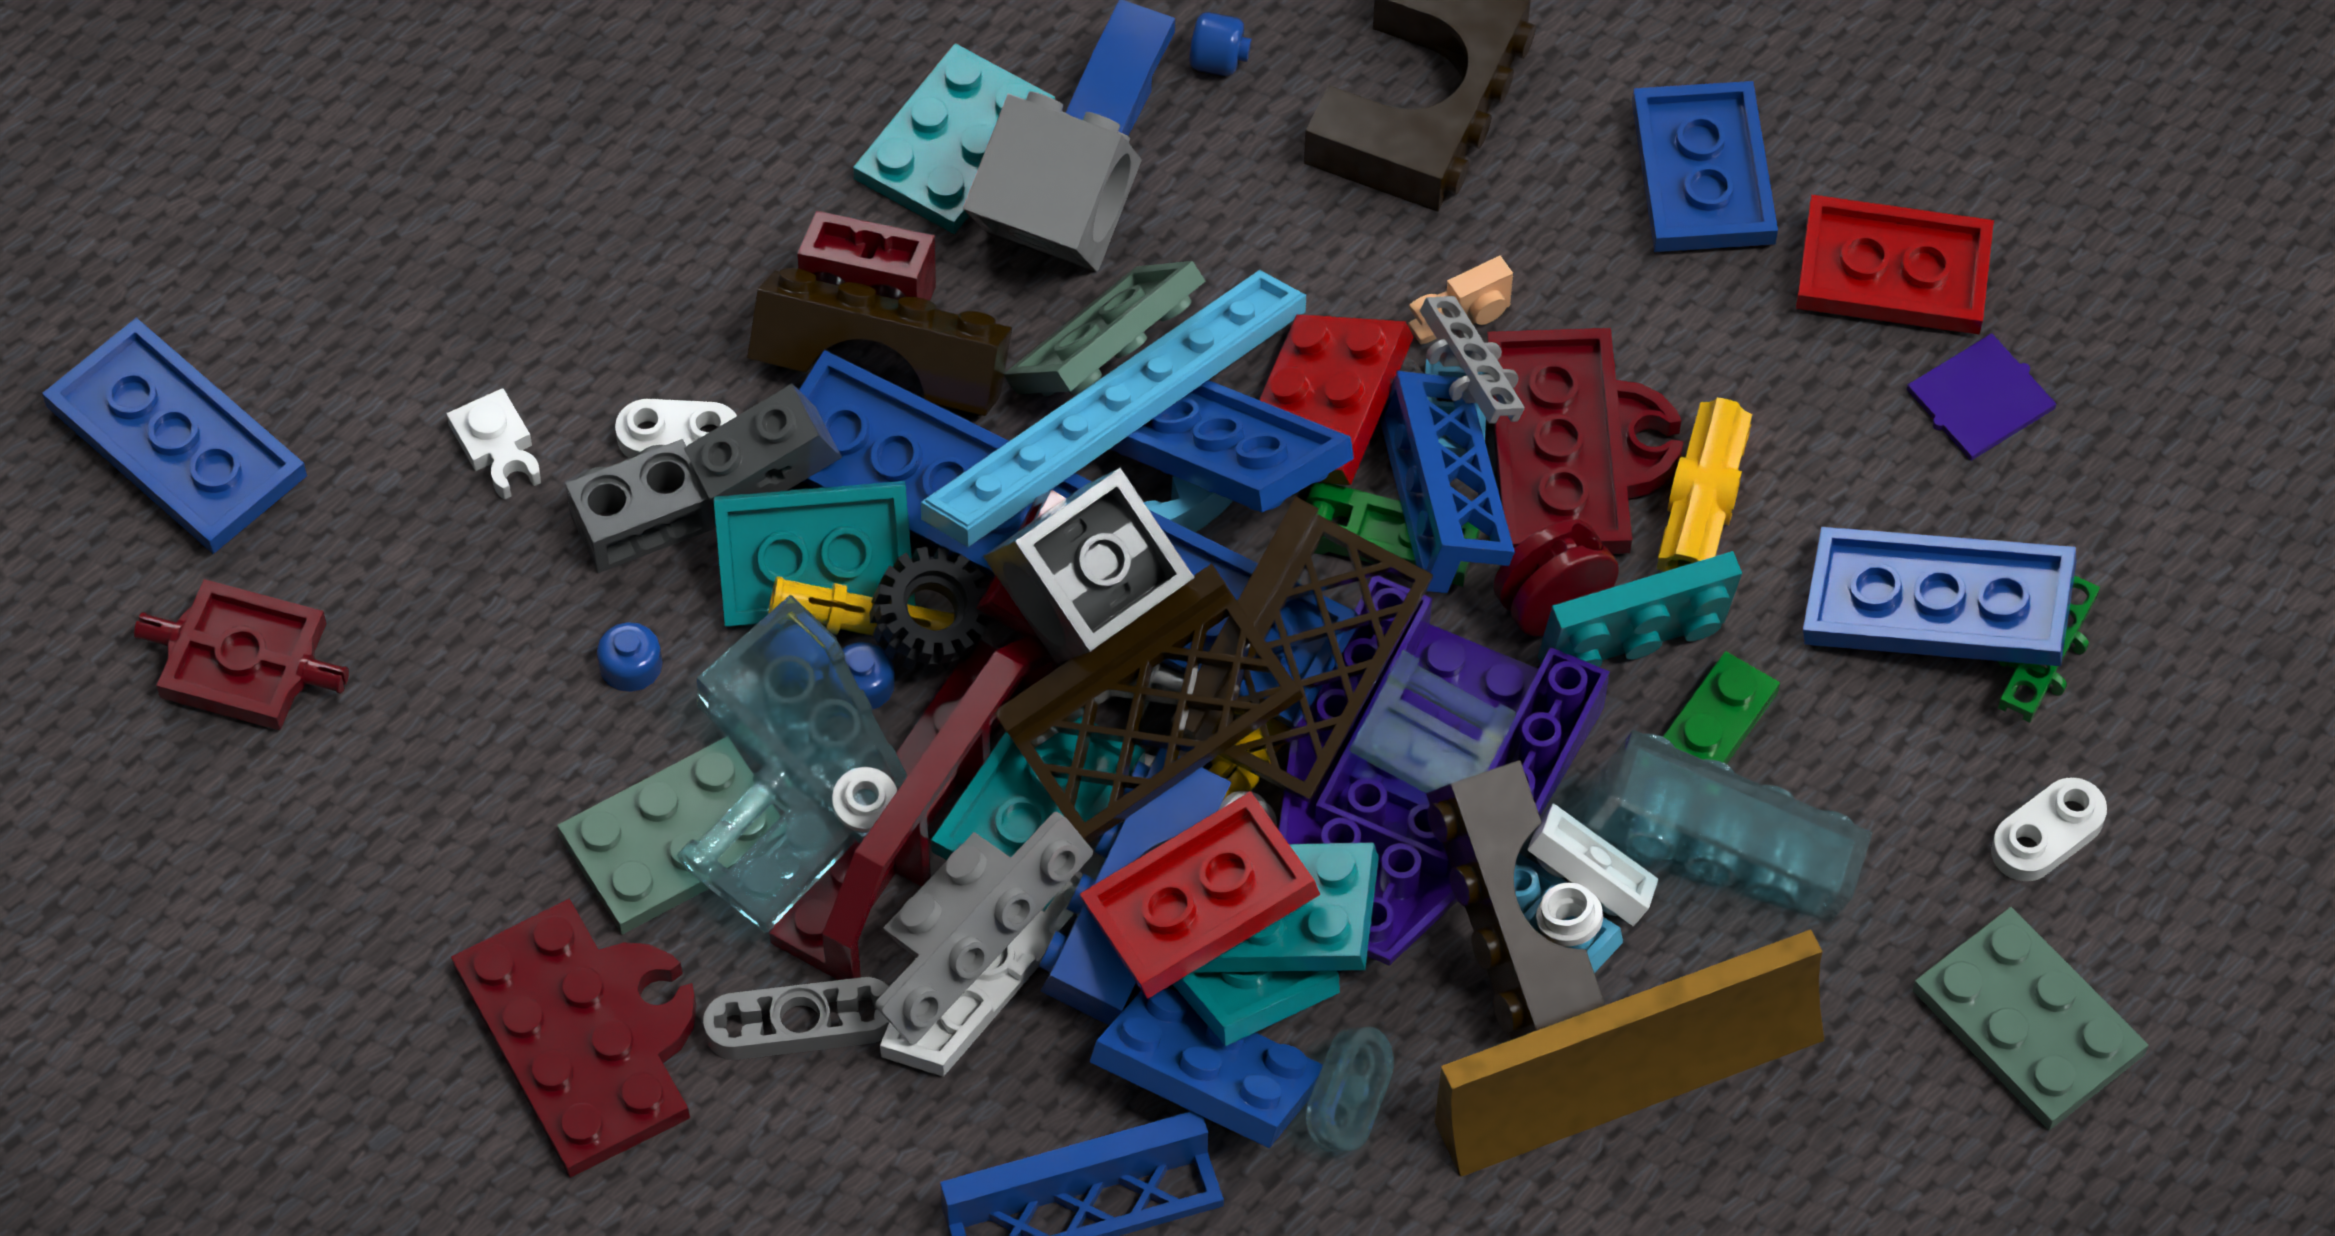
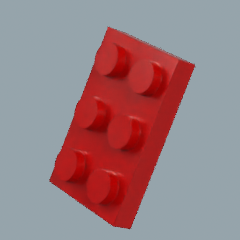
[1796,194,1994,335]
[1259,314,1414,485]
[1080,791,1320,999]

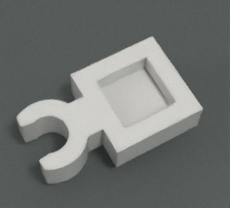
[446,388,541,499]

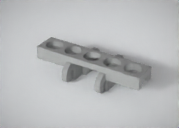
[1420,296,1525,423]

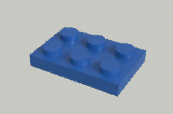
[1632,81,1778,252]
[1090,988,1326,1148]

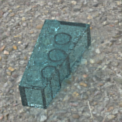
[1580,730,1873,922]

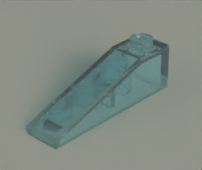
[697,594,908,844]

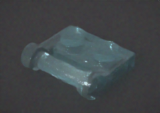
[1348,650,1517,793]
[677,763,854,933]

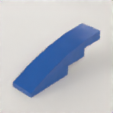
[1066,0,1175,136]

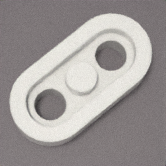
[615,399,737,459]
[1991,778,2107,881]

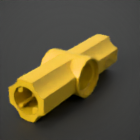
[1657,397,1752,572]

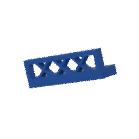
[1379,371,1515,593]
[940,1111,1224,1236]

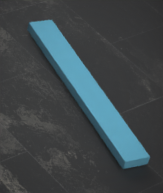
[921,270,1306,547]

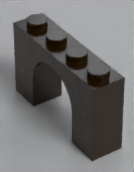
[1304,0,1536,212]

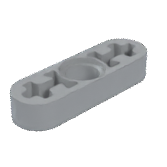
[703,977,889,1060]

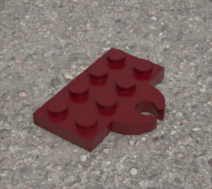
[1486,328,1684,554]
[451,898,697,1178]

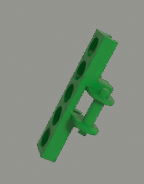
[1998,576,2100,723]

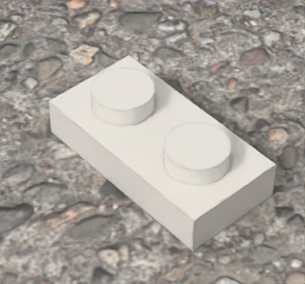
[1527,803,1658,927]

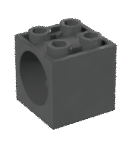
[983,468,1195,664]

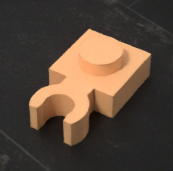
[1408,256,1513,344]

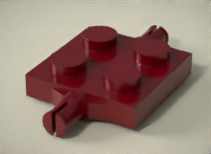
[134,579,349,730]

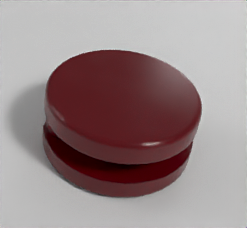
[1493,519,1619,637]

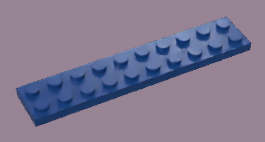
[799,350,1359,728]

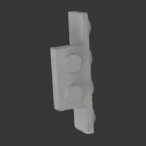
[875,812,1093,1044]

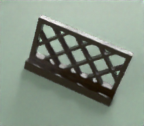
[1171,497,1433,803]
[995,563,1304,844]

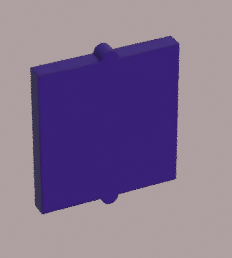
[1906,333,2056,461]

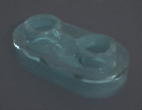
[1306,1027,1394,1152]

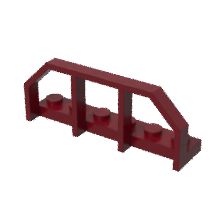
[769,635,1058,980]

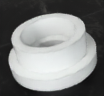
[832,767,897,832]
[1536,882,1603,946]

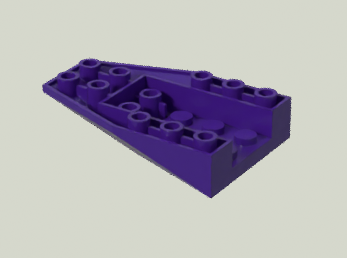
[1279,575,1610,966]

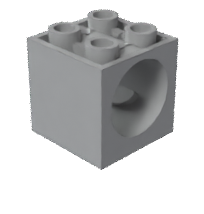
[963,92,1142,272]

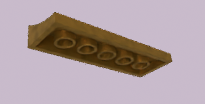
[1435,929,1825,1177]

